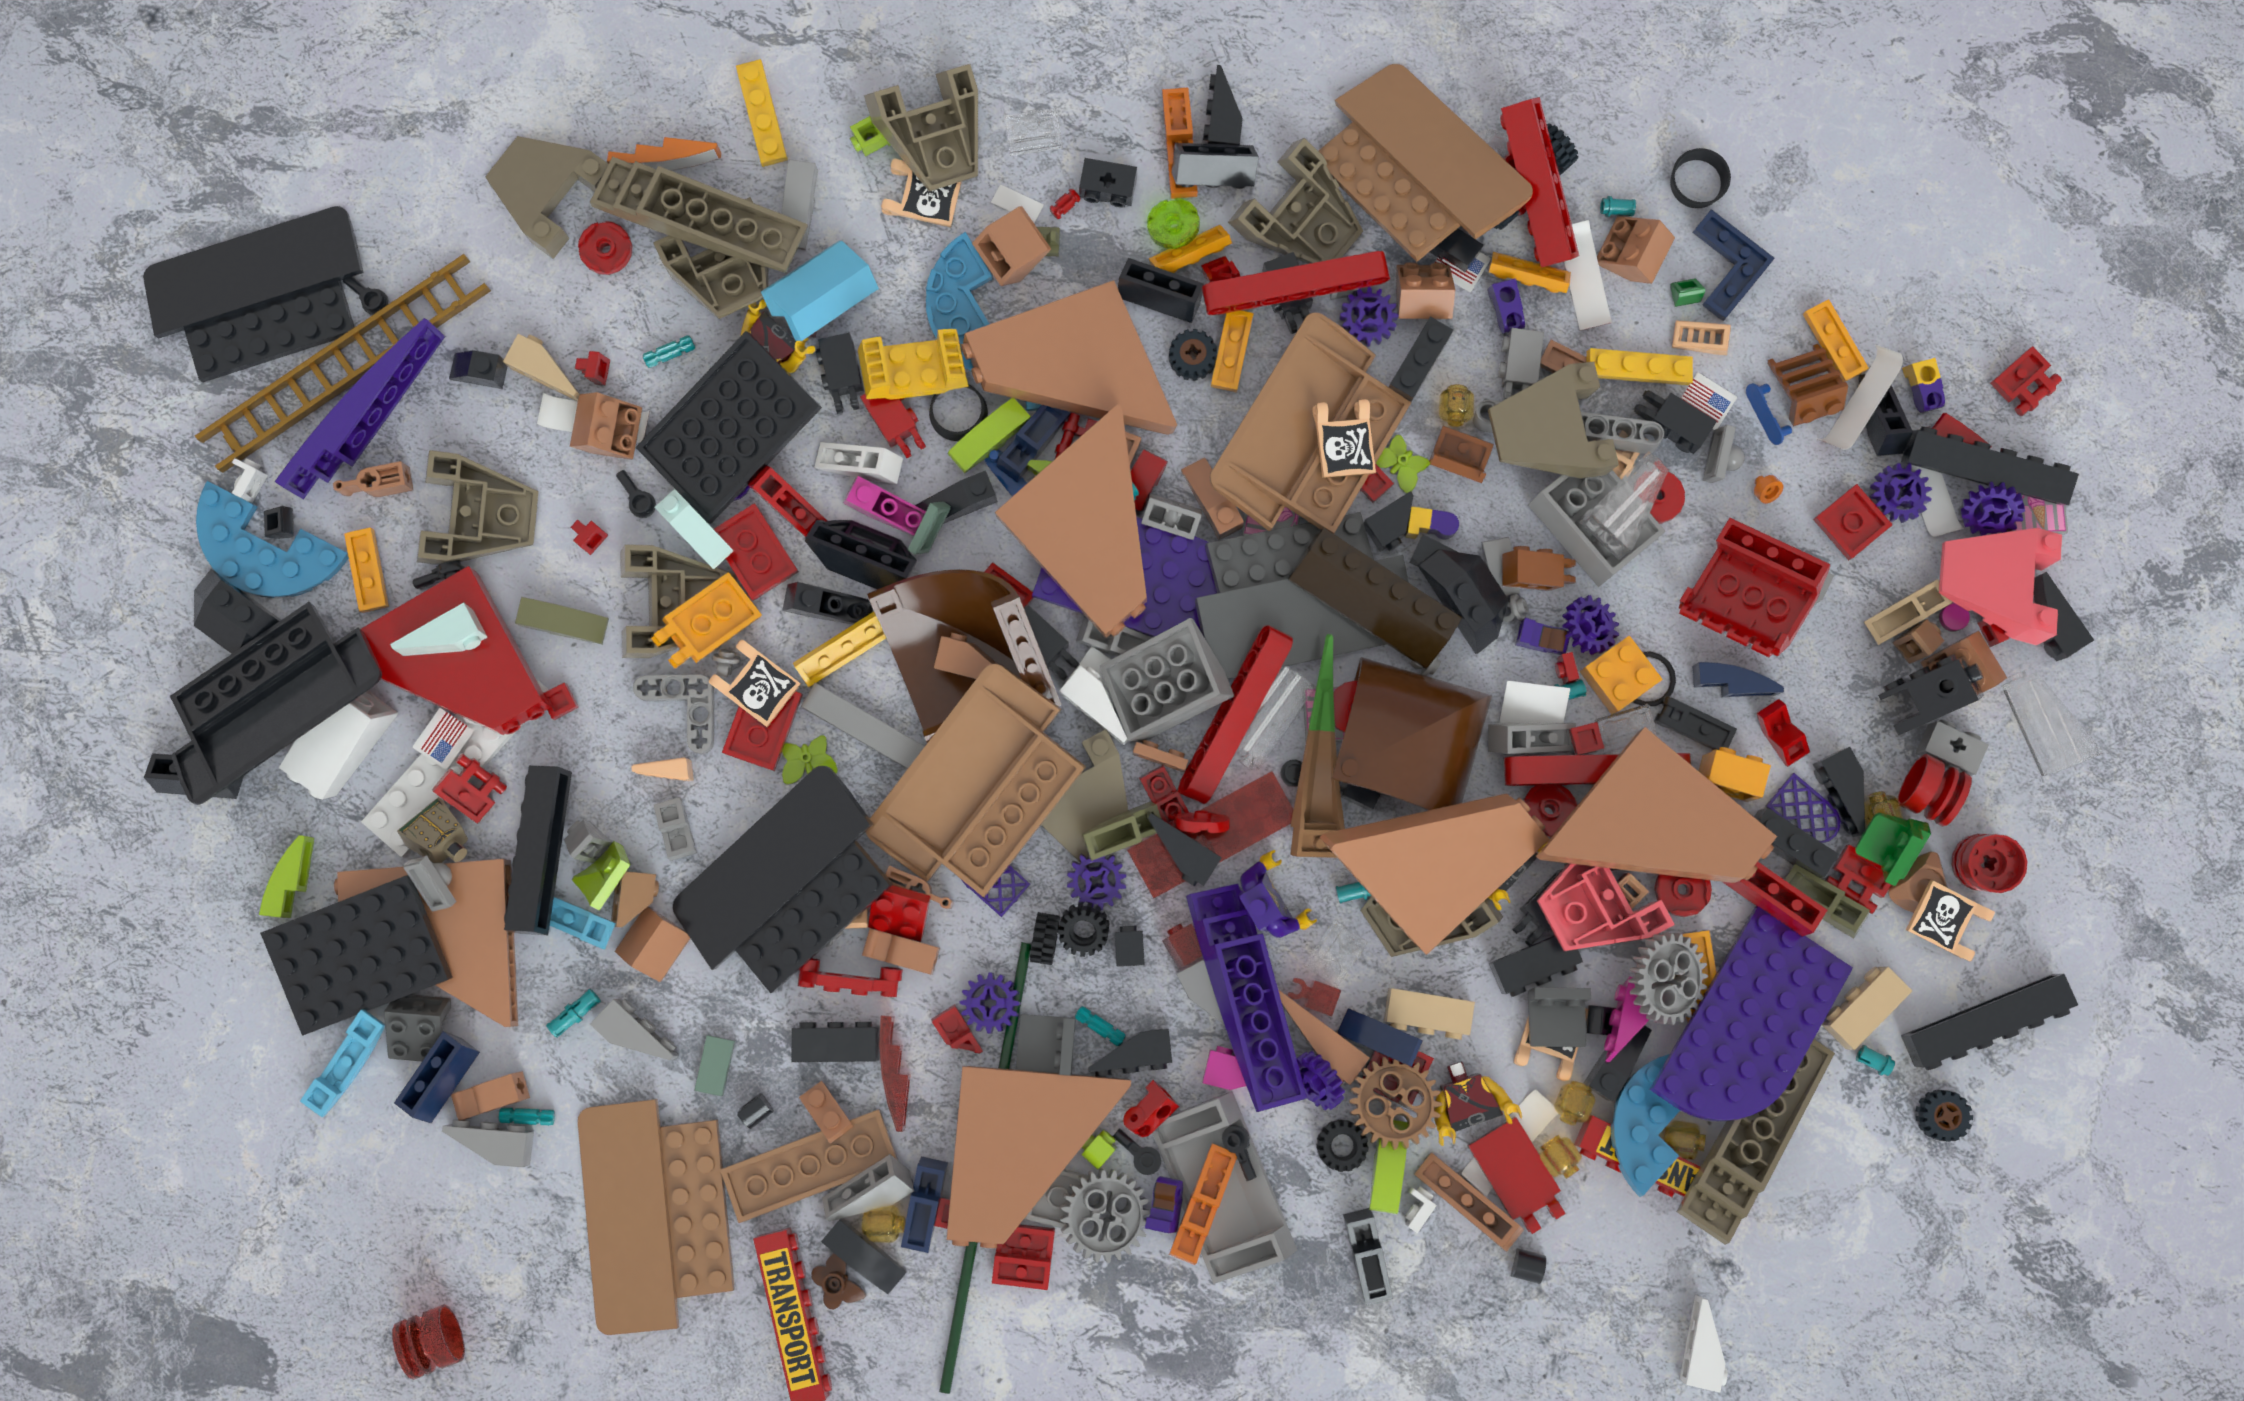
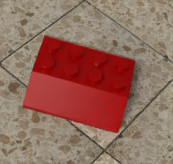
[1679,518,1831,658]

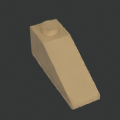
[503,334,580,401]

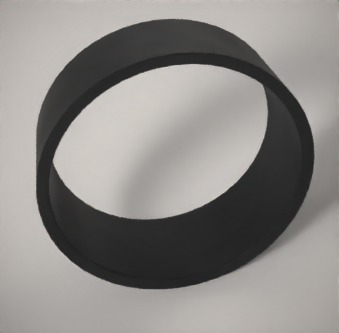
[1670,148,1731,208]
[929,384,988,442]

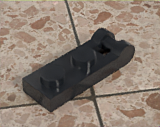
[1654,696,1737,750]

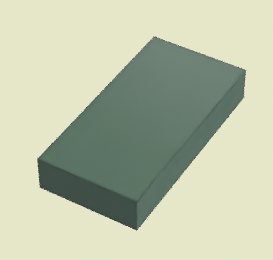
[908,501,951,555]
[694,1035,735,1096]

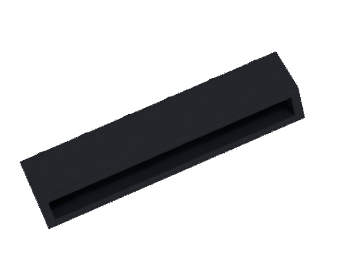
[1901,426,2079,505]
[504,765,572,936]
[1901,974,2078,1070]

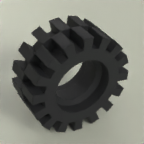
[1058,902,1110,957]
[1030,912,1060,965]
[1316,1119,1369,1172]

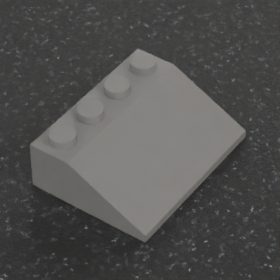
[1528,470,1666,587]
[1100,618,1234,742]

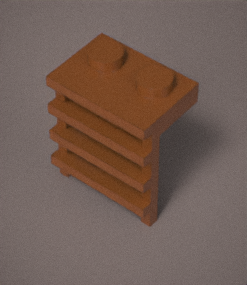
[1767,344,1848,426]
[1429,425,1494,483]

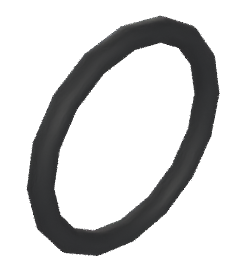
[1633,651,1676,707]

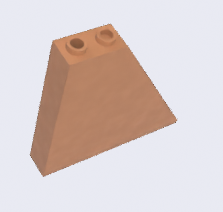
[961,280,1177,435]
[995,404,1147,638]
[1536,727,1777,883]
[1319,793,1549,955]
[334,859,518,1027]
[947,1066,1131,1248]

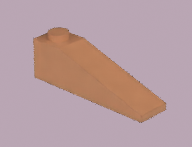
[1278,990,1370,1085]
[1414,1153,1524,1252]

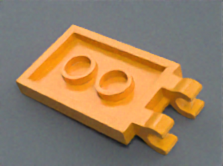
[651,572,762,669]

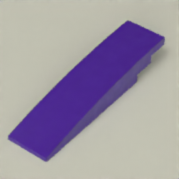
[274,318,446,500]
[1186,883,1307,1112]

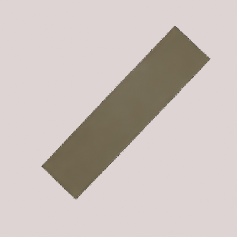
[590,156,808,273]
[1676,1039,1835,1245]

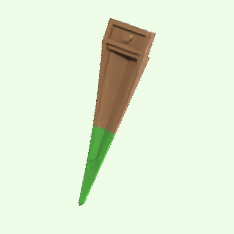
[1290,634,1345,858]

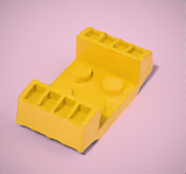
[858,329,968,400]

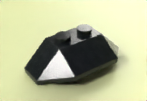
[805,520,917,589]
[1417,549,1509,654]
[194,569,281,654]

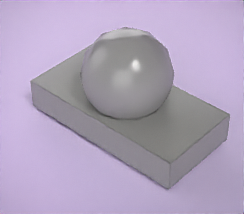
[1703,425,1745,483]
[403,856,457,912]

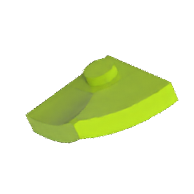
[571,841,630,911]

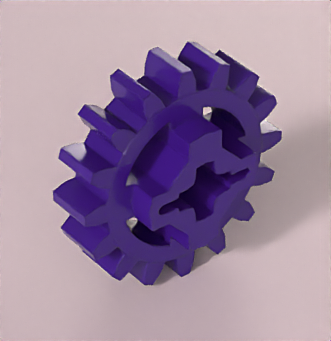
[1339,287,1399,347]
[1869,463,1932,523]
[1961,482,2025,536]
[1562,595,1619,655]
[1067,853,1126,910]
[959,972,1021,1034]
[1297,1051,1345,1110]

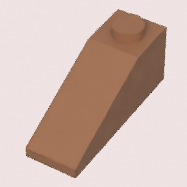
[1181,457,1244,540]
[934,632,998,679]

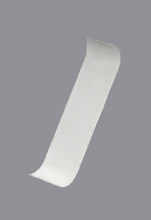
[1564,220,1612,331]
[1816,345,1903,450]
[537,393,650,443]
[1902,425,1964,537]
[1462,1090,1562,1197]

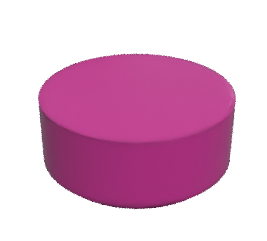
[1939,603,1970,632]

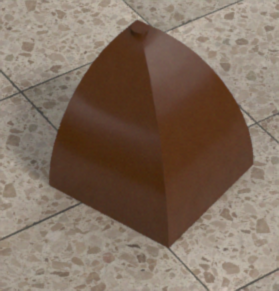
[867,569,1062,743]
[1331,657,1492,810]

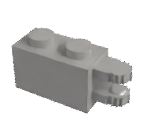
[1498,328,1544,401]

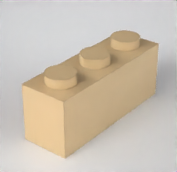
[1822,967,1912,1050]
[1384,988,1475,1040]

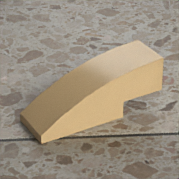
[1864,579,1953,645]

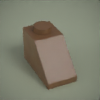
[1892,619,1944,664]
[611,871,659,927]

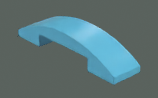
[550,897,616,949]
[300,1009,385,1117]

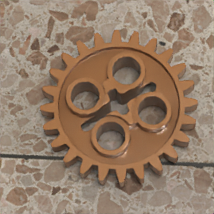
[1349,1057,1442,1150]

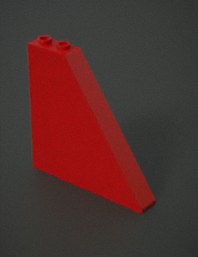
[361,566,551,735]

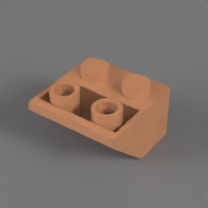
[972,206,1051,286]
[1597,216,1675,284]
[1396,262,1455,319]
[570,392,642,460]
[1920,630,2007,692]

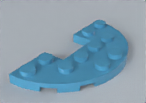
[926,232,993,372]
[196,481,349,598]
[1611,1054,1681,1197]

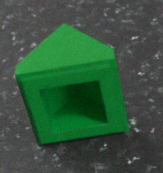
[1670,278,1705,307]

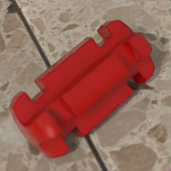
[1050,189,1080,219]

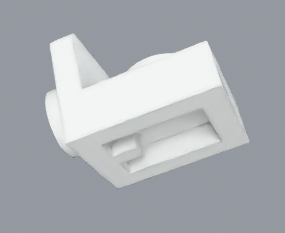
[232,458,268,503]
[1405,1186,1437,1233]

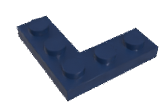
[1692,209,1775,321]

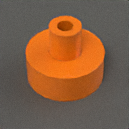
[1754,475,1783,504]

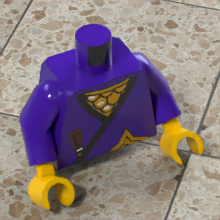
[1239,850,1317,938]

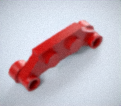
[798,958,903,997]

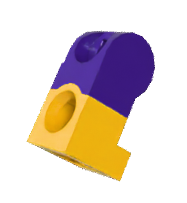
[1902,358,1945,413]
[1405,506,1459,540]

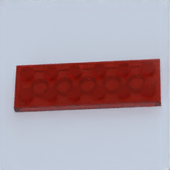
[1127,771,1294,899]

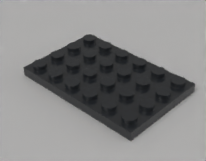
[635,331,822,524]
[260,875,453,1036]

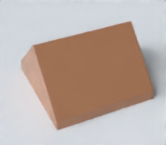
[614,906,690,982]

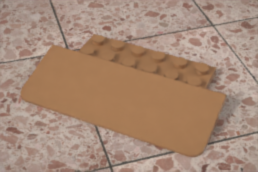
[1319,64,1533,262]
[1210,313,1412,534]
[866,664,1086,897]
[578,1099,735,1335]

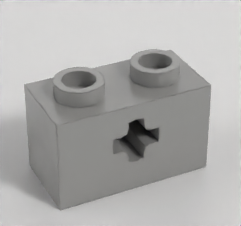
[1142,493,1202,540]
[1915,720,1989,776]

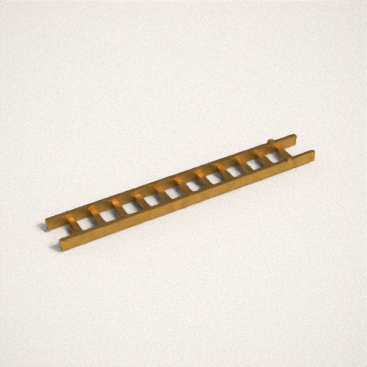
[195,254,491,473]

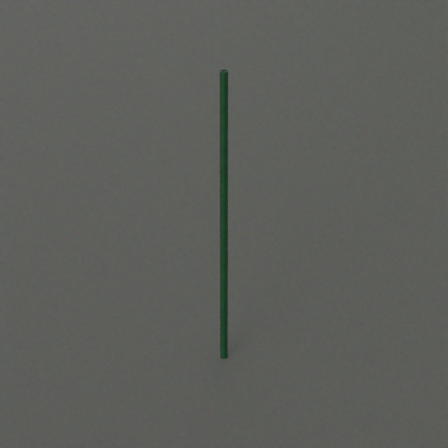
[939,942,1032,1394]

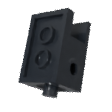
[1878,654,1984,736]

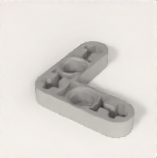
[633,674,714,754]

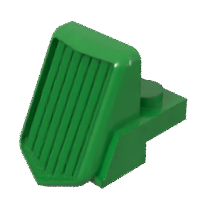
[1855,813,1931,886]

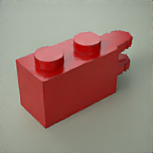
[860,393,926,458]

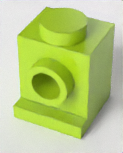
[849,116,890,157]

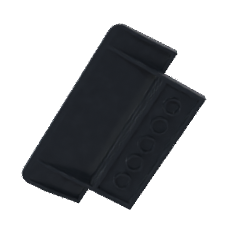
[143,206,364,382]
[170,602,382,805]
[673,766,893,993]

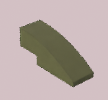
[515,597,609,645]
[1082,802,1161,861]
[1785,864,1870,939]

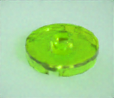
[1147,198,1200,249]

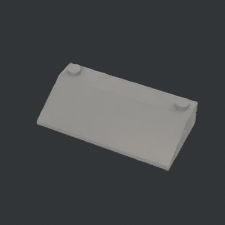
[1153,1091,1297,1284]

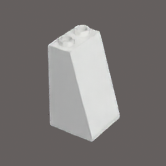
[279,691,398,800]

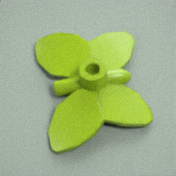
[1376,435,1430,493]
[782,735,838,784]

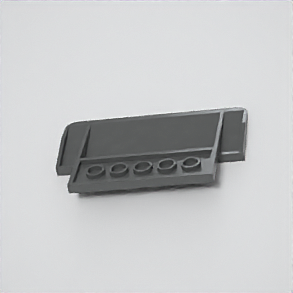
[1195,512,1409,679]

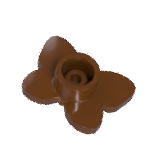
[811,1253,866,1310]

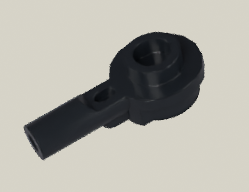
[343,277,389,315]
[616,470,656,518]
[413,560,465,589]
[1280,759,1302,787]
[1222,1125,1257,1181]
[1112,1128,1161,1175]

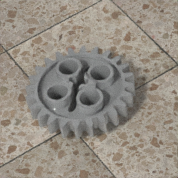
[1629,932,1708,1025]
[1059,1168,1150,1263]

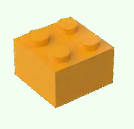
[1579,635,1663,715]
[1698,747,1771,802]

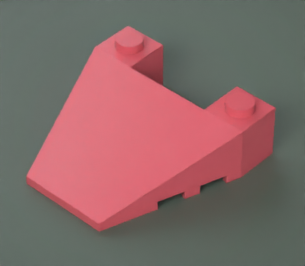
[1939,528,2062,645]
[1537,863,1675,951]

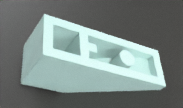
[655,489,733,569]
[390,603,487,656]

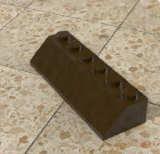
[1288,528,1462,669]

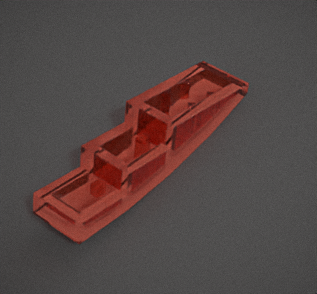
[879,1015,911,1132]

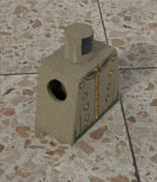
[397,797,468,863]

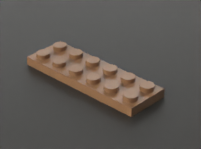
[720,1109,898,1223]

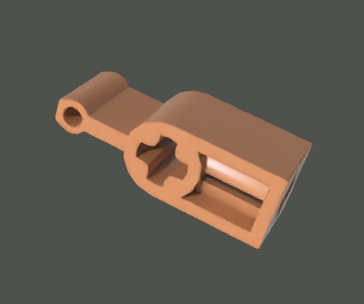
[333,461,414,497]
[885,865,954,909]
[862,929,940,975]
[451,1071,530,1121]

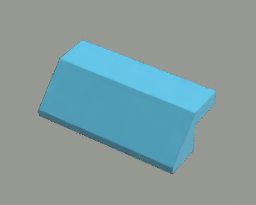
[761,241,879,341]

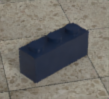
[394,1031,480,1123]

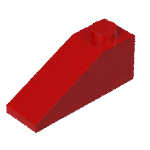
[747,465,828,537]

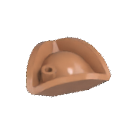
[1888,852,1948,913]

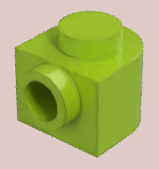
[1081,1129,1117,1170]

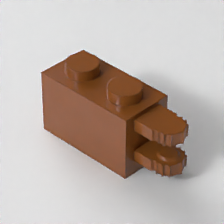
[1502,546,1576,591]

